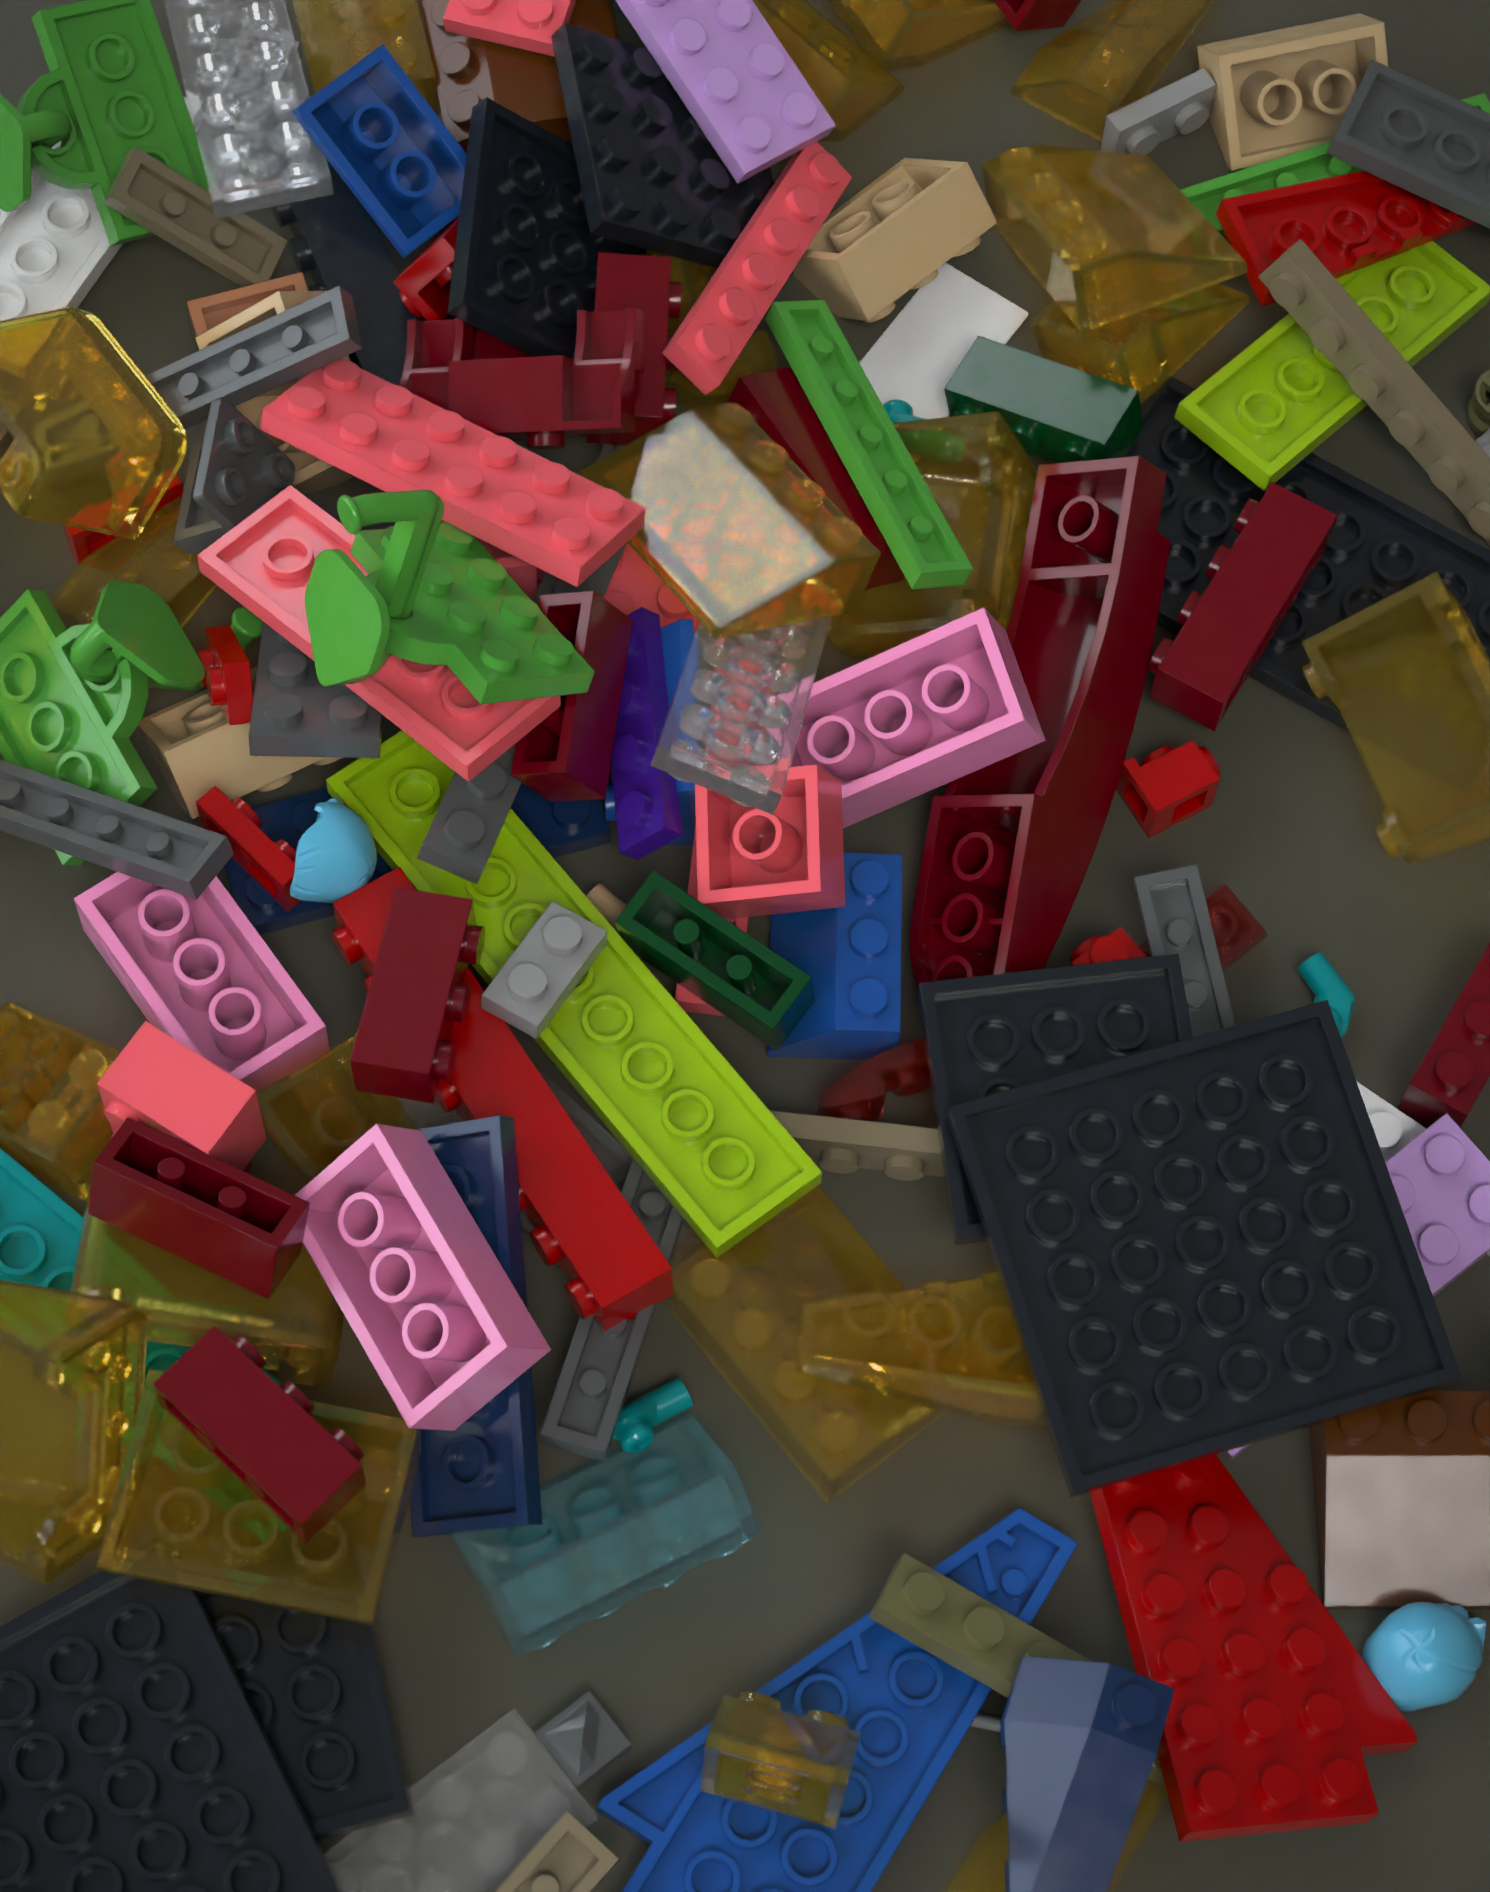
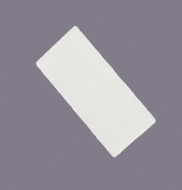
[859,262,1028,460]

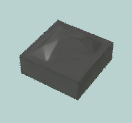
[534,1690,632,1792]

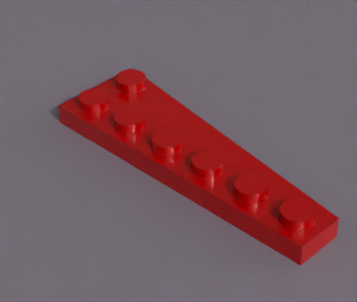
[1216,171,1478,306]

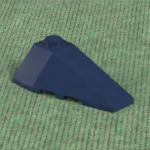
[1000,1656,1175,1892]

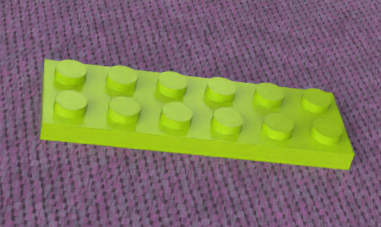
[1174,241,1490,491]

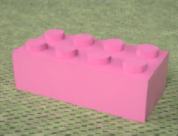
[756,607,1046,828]
[74,872,331,1102]
[295,1124,551,1431]

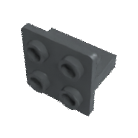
[173,397,295,555]

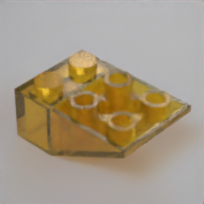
[1030,261,1250,405]
[0,1002,121,1202]

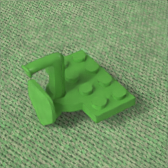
[0,0,218,246]
[305,490,595,704]
[0,580,263,866]

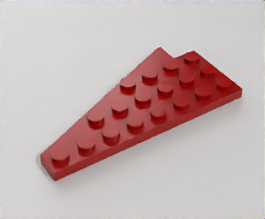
[1090,1454,1418,1842]

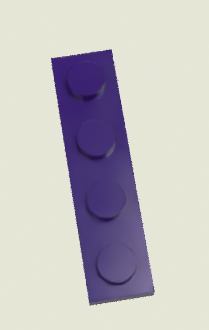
[611,607,683,860]

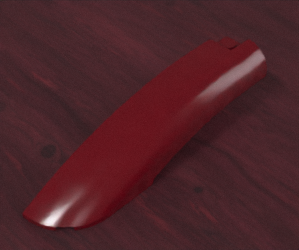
[910,456,1171,989]

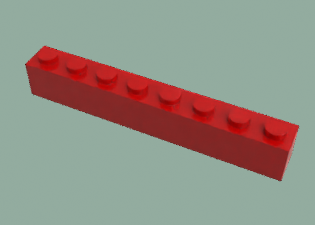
[330,867,673,1333]

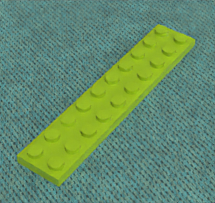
[326,730,822,1258]

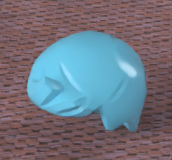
[290,797,377,903]
[1362,1602,1486,1711]

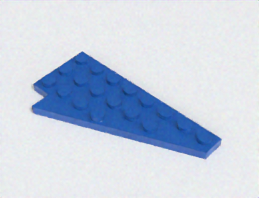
[597,1508,1078,1892]

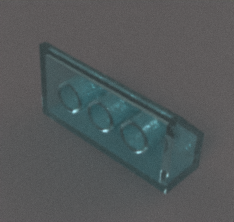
[451,1413,761,1657]

